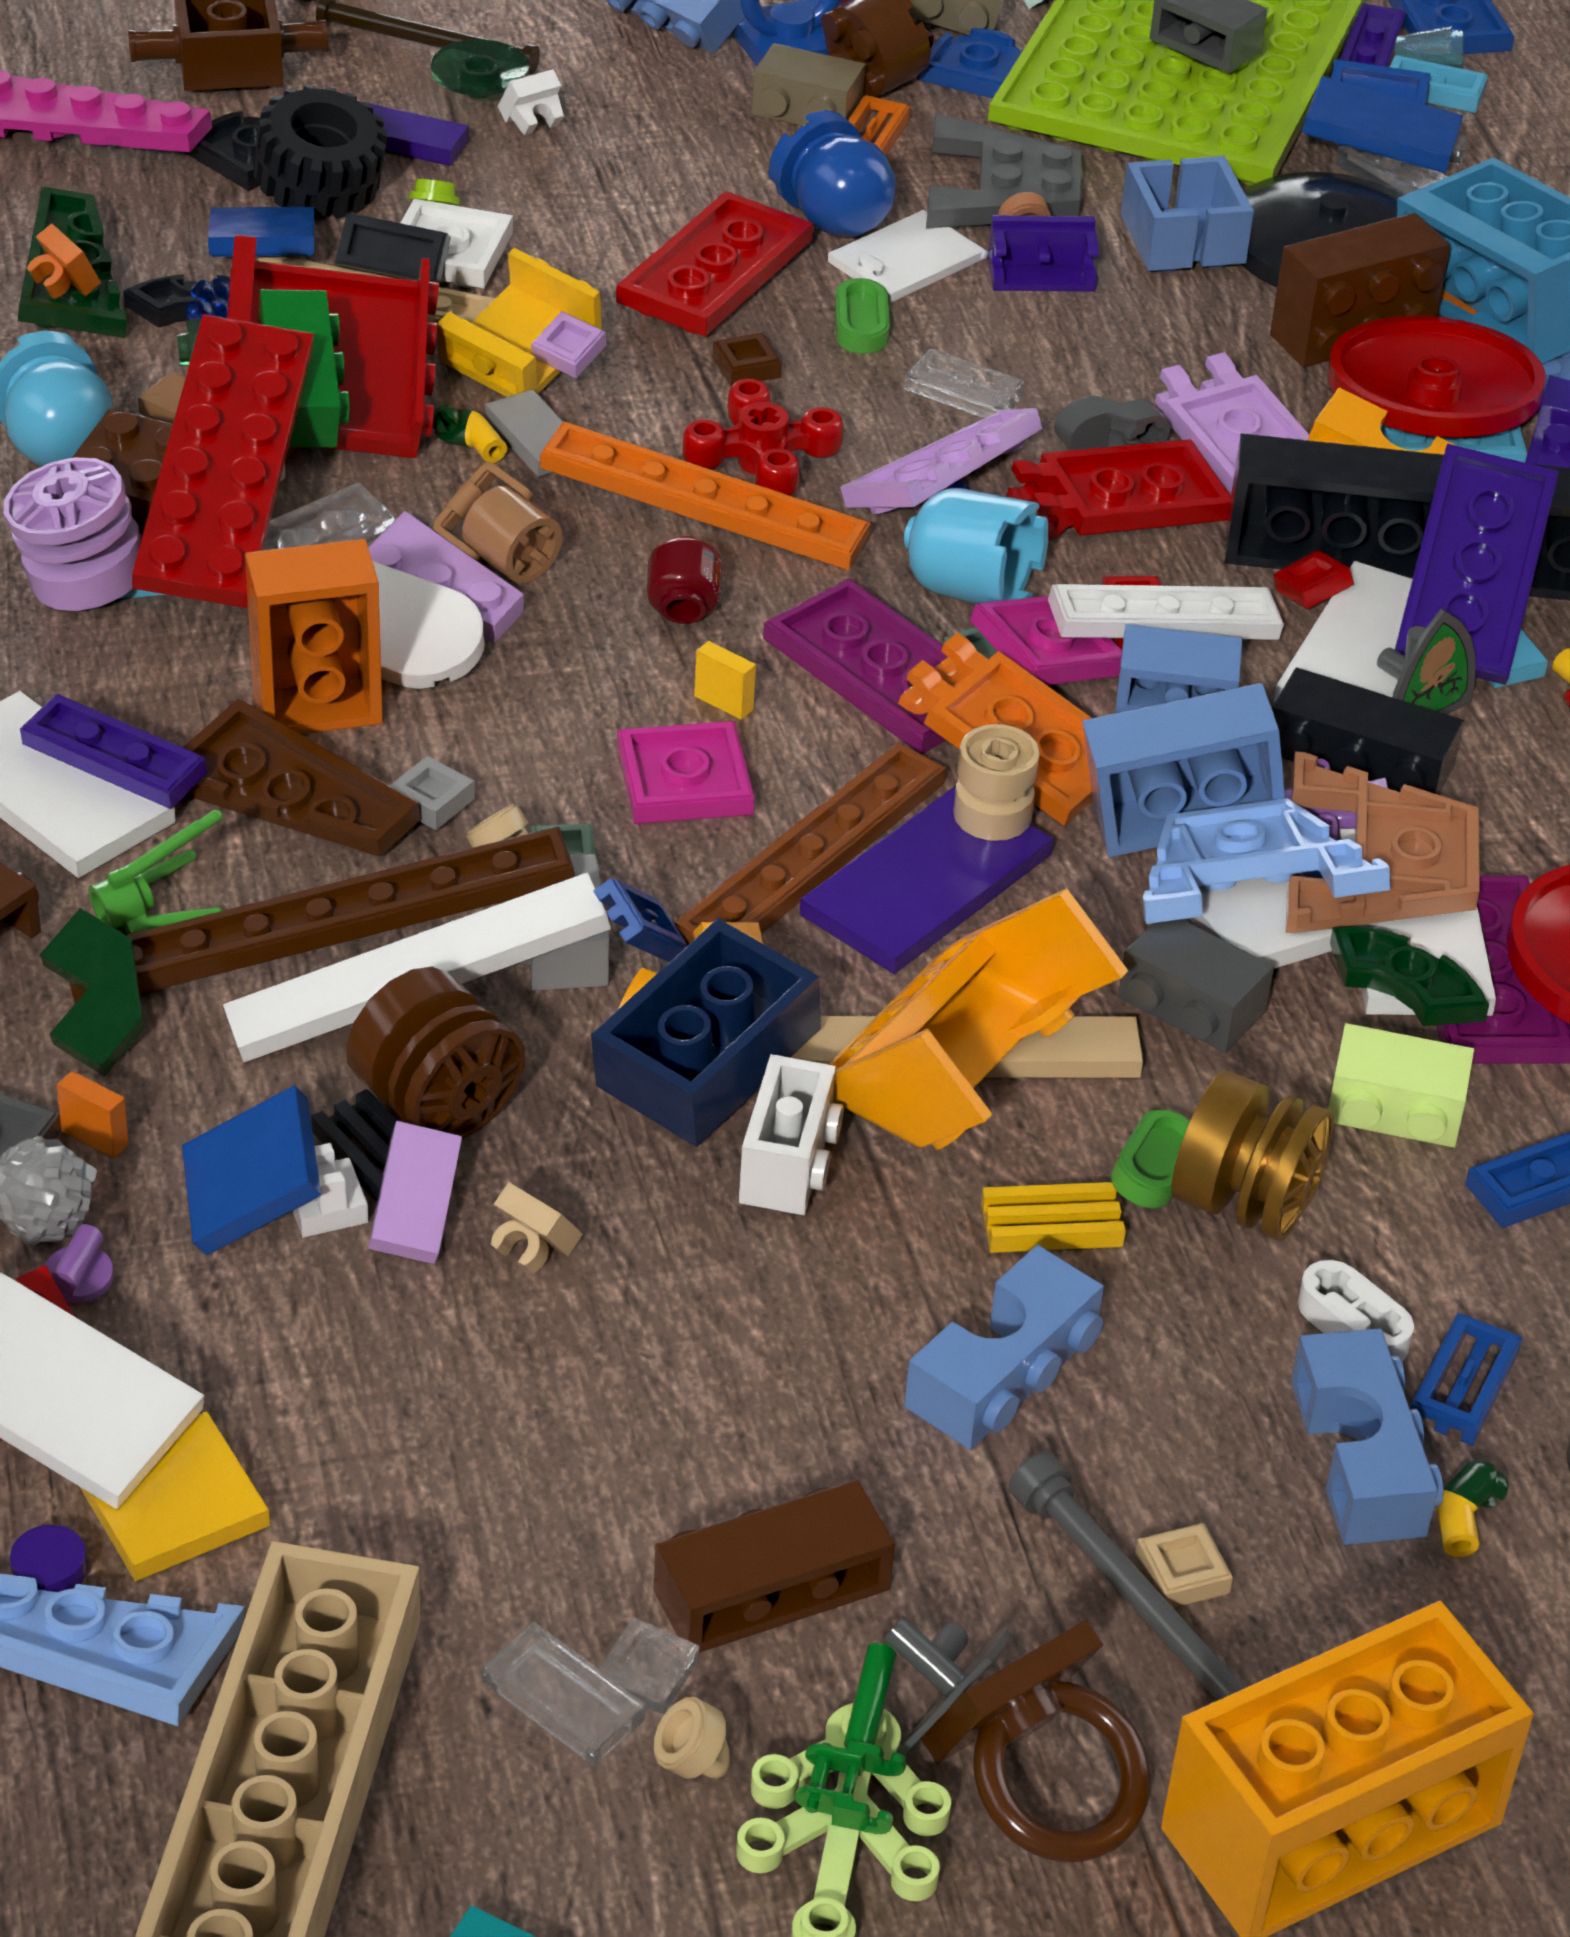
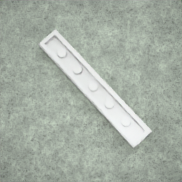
[223,872,611,1063]

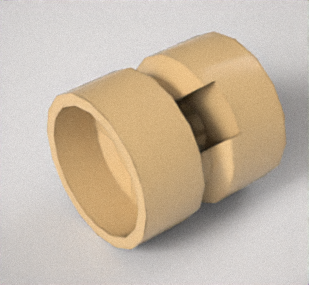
[953,724,1040,841]

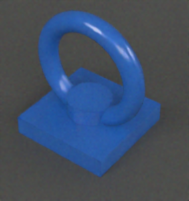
[731,0,841,66]

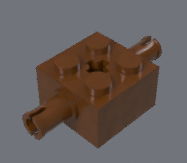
[128,0,328,93]

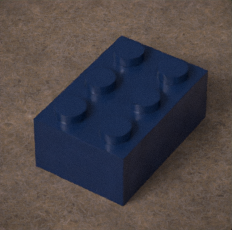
[591,918,821,1147]

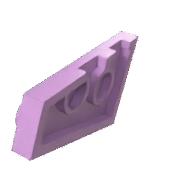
[368,511,524,643]

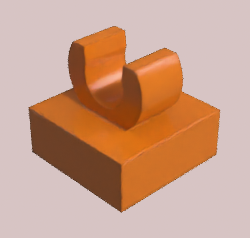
[27,223,101,299]

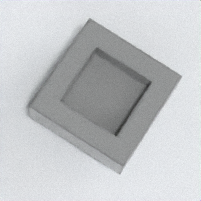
[389,756,475,830]

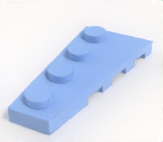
[0,1573,245,1726]

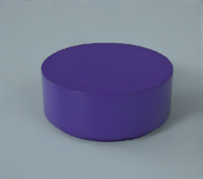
[10,1525,87,1592]

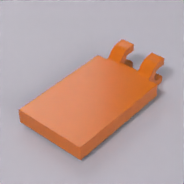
[898,632,1093,826]

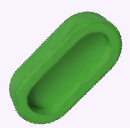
[835,278,890,354]
[1111,1110,1190,1208]

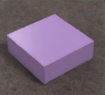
[531,311,607,378]

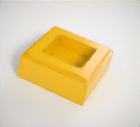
[694,640,756,720]

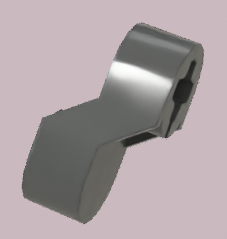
[1054,395,1170,450]

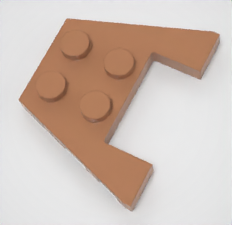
[1285,752,1479,933]

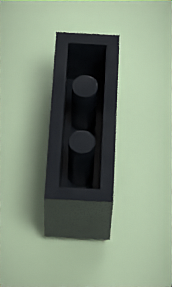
[1272,667,1464,795]

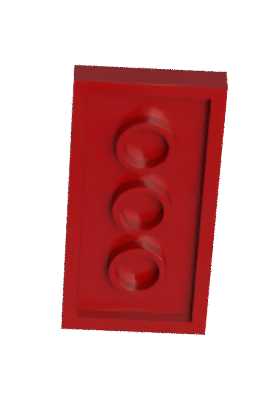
[616,191,813,337]

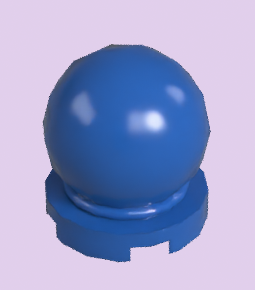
[768,110,896,238]

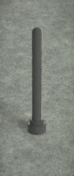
[1008,1451,1245,1701]

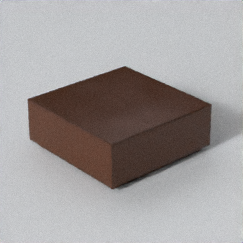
[712,333,782,386]

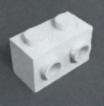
[739,1054,844,1215]

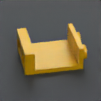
[437,247,602,397]

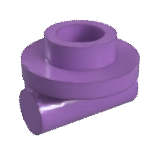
[45,1224,114,1303]

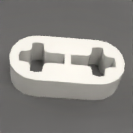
[1298,1260,1414,1362]

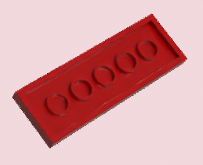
[132,314,314,608]

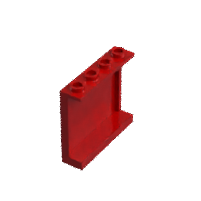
[227,235,439,458]

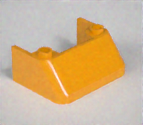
[828,888,1128,1150]

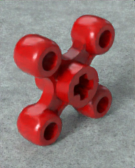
[682,379,844,496]

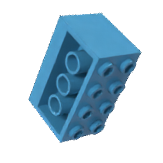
[1397,157,1570,364]

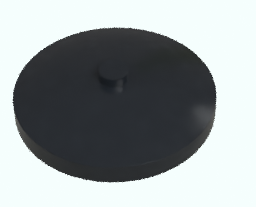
[1241,172,1402,287]

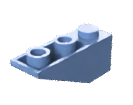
[606,0,745,54]

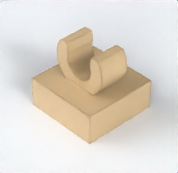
[491,1182,583,1273]

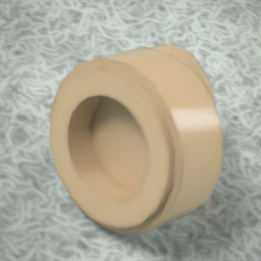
[465,803,529,848]
[654,1697,730,1779]

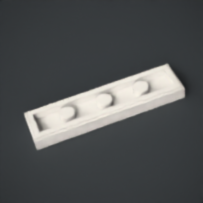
[1048,584,1284,640]

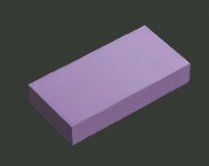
[368,1121,462,1264]

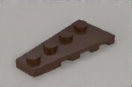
[182,698,421,857]

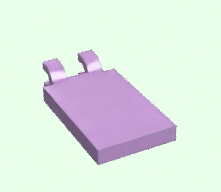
[1155,352,1309,496]

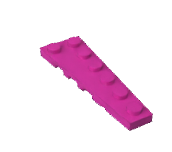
[0,70,212,152]

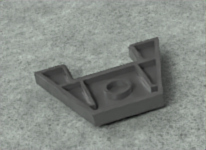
[926,113,1082,229]

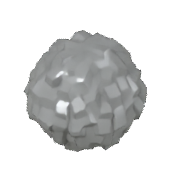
[0,1136,97,1245]

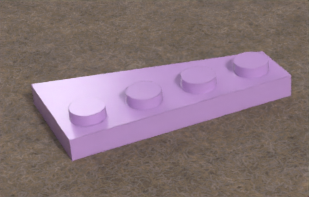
[840,408,1043,514]

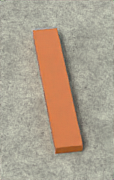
[540,421,871,570]

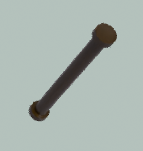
[316,0,540,75]

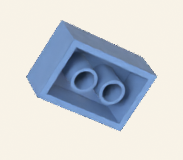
[1082,683,1285,858]

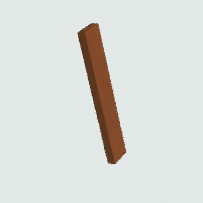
[673,742,946,947]

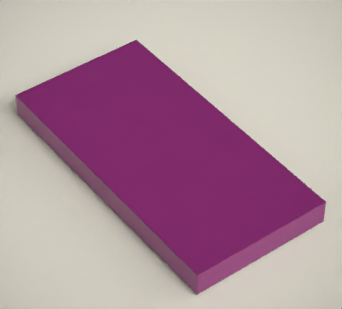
[763,578,948,755]
[1436,876,1570,1064]

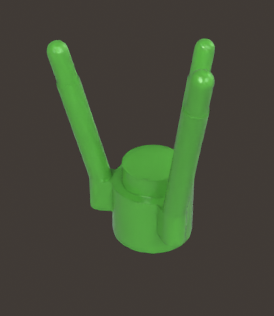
[88,810,223,934]

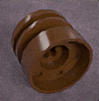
[346,966,525,1140]

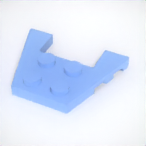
[1143,798,1390,924]

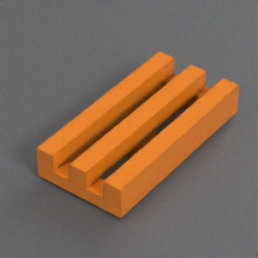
[848,95,910,156]

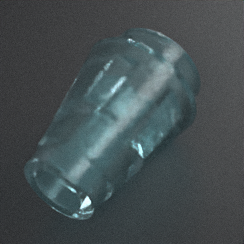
[1395,25,1464,69]

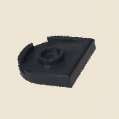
[184,111,261,191]

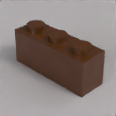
[653,1479,895,1656]

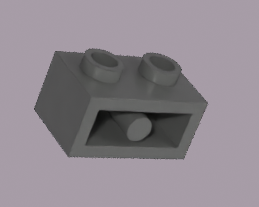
[1149,0,1268,73]
[1118,919,1274,1054]

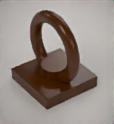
[920,1619,1151,1862]

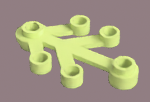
[736,1703,951,1937]

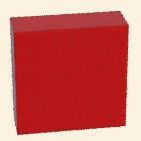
[1273,550,1354,609]

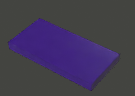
[1394,444,1559,685]
[800,785,1054,974]

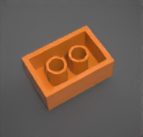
[245,539,383,734]

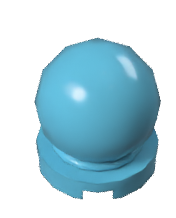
[0,330,114,467]

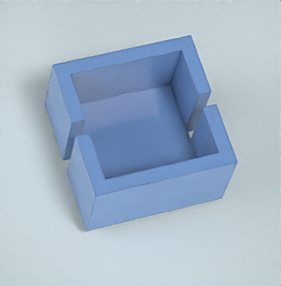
[1121,156,1254,272]

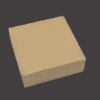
[1135,1523,1233,1608]

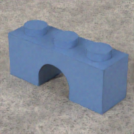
[904,1244,1104,1451]
[1291,1328,1443,1545]

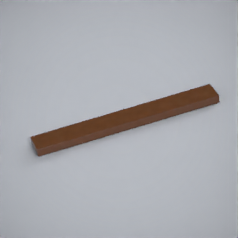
[69,826,575,1003]

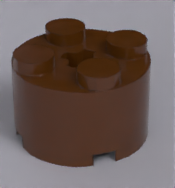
[821,0,931,97]

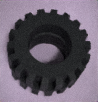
[253,86,387,219]

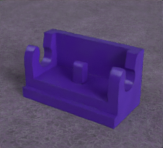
[988,215,1099,292]

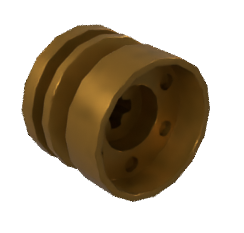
[1171,1069,1334,1241]

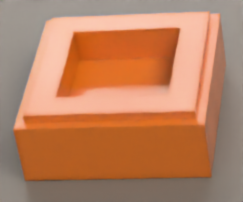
[56,1071,129,1158]

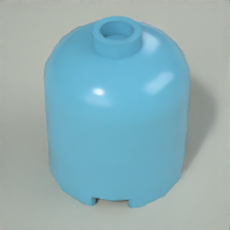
[904,488,1048,605]

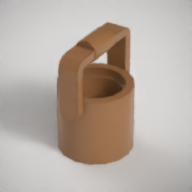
[433,462,562,583]

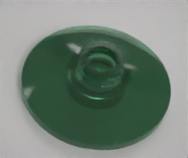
[430,39,529,98]

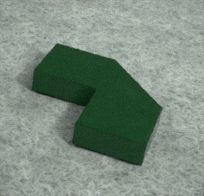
[40,908,145,1077]

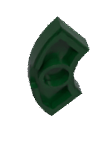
[1330,927,1489,1026]

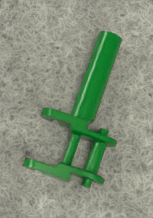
[794,1643,907,1834]

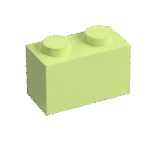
[1328,1023,1474,1148]

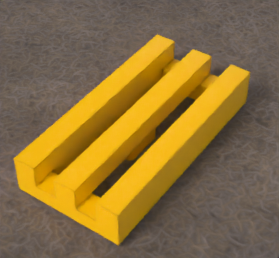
[981,1182,1126,1253]

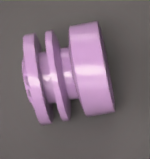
[3,457,142,611]

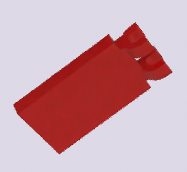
[1006,439,1231,541]

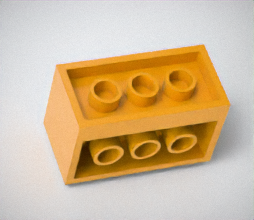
[1161,1600,1534,1937]

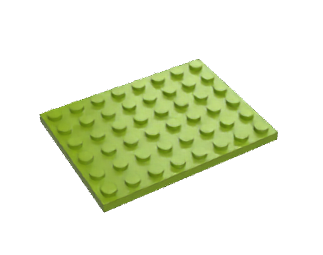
[988,0,1367,185]

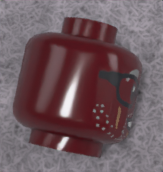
[647,536,722,624]

